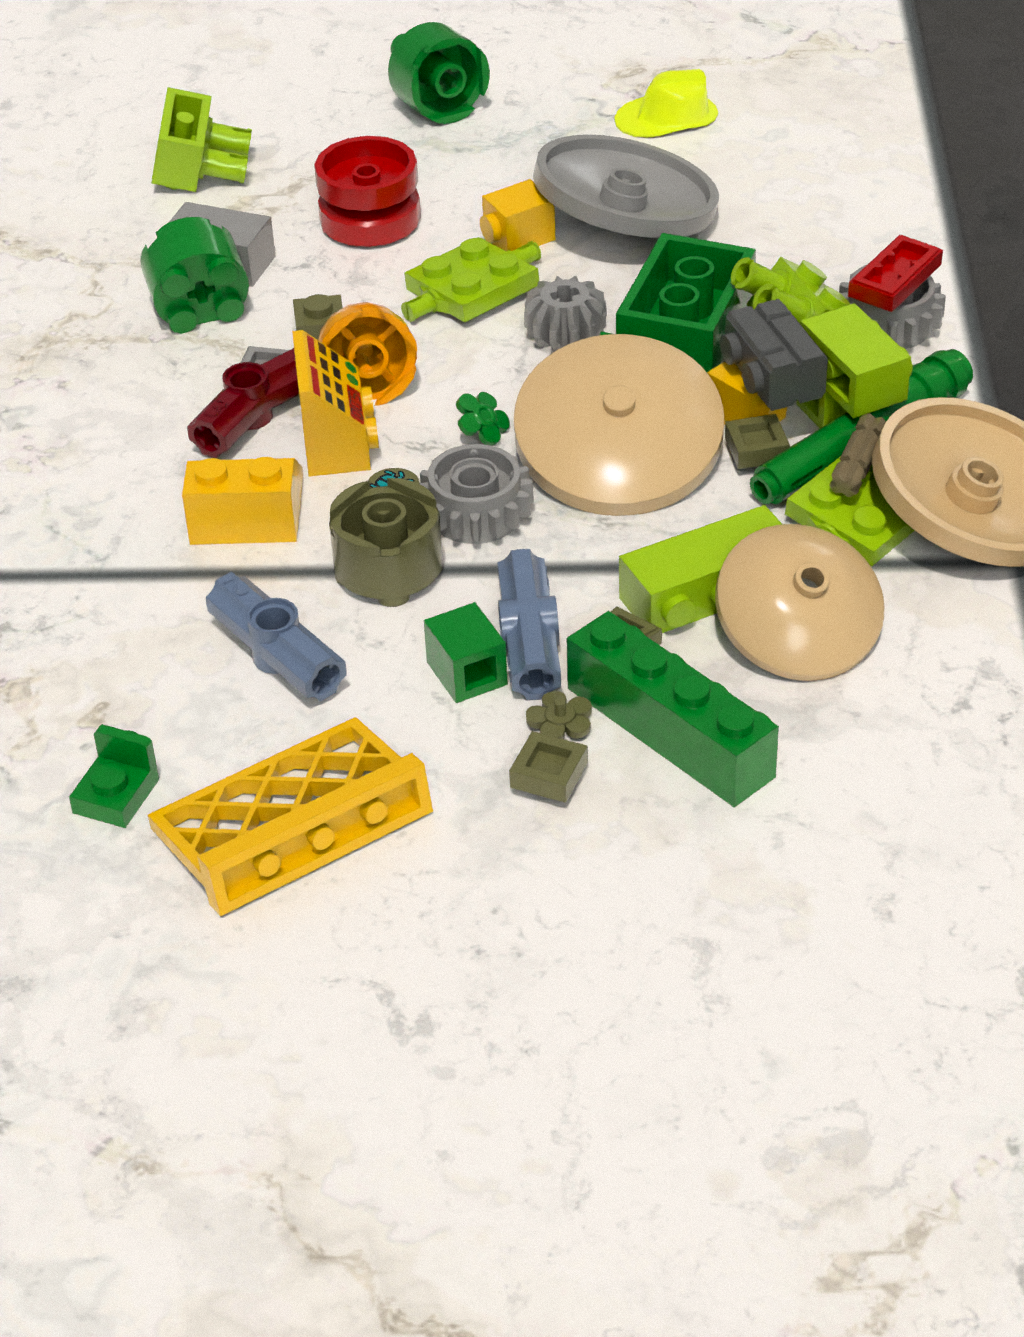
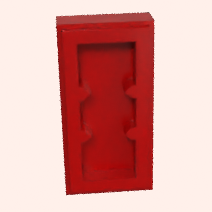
[848,235,943,312]

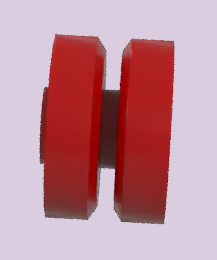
[314,136,421,247]

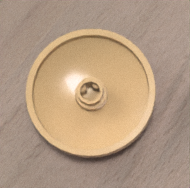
[514,334,724,516]
[872,397,1024,567]

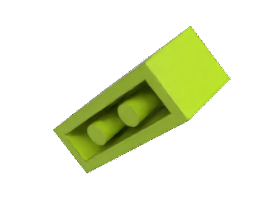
[619,505,782,633]

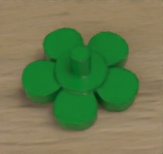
[456,392,510,446]

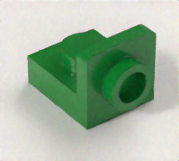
[69,724,159,828]

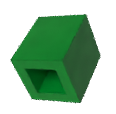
[424,602,508,703]

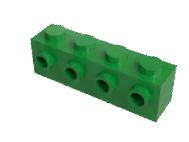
[566,610,779,808]

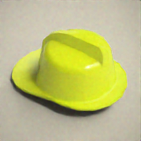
[614,69,718,138]

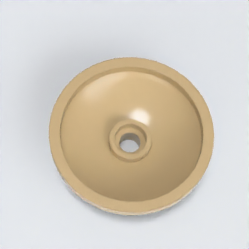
[715,524,885,681]

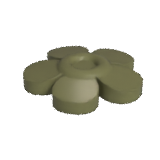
[526,691,592,739]

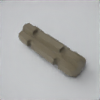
[830,413,886,497]

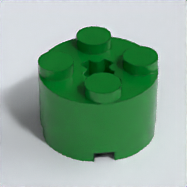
[388,22,490,124]
[140,217,249,334]

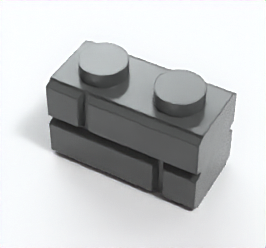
[720,299,828,411]

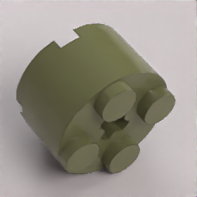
[329,478,443,607]

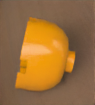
[318,302,418,406]

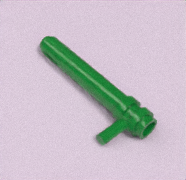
[750,349,973,504]

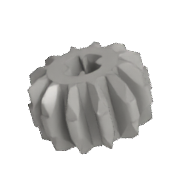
[524,276,607,352]

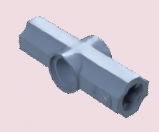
[497,549,561,700]
[206,572,347,702]

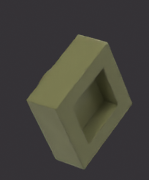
[293,294,343,340]
[725,414,790,469]
[509,731,588,803]

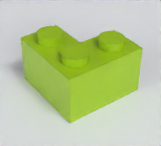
[796,303,913,428]

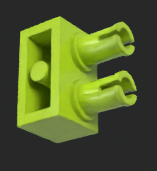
[151,87,252,192]
[731,257,850,325]

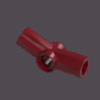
[187,348,299,458]

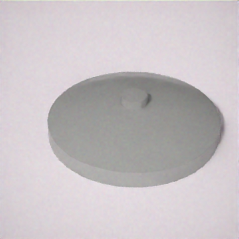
[533,135,719,238]

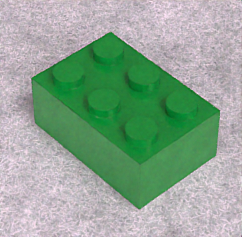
[616,233,756,372]

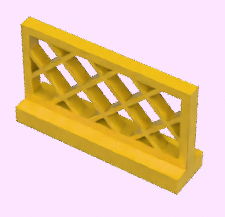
[147,717,433,917]

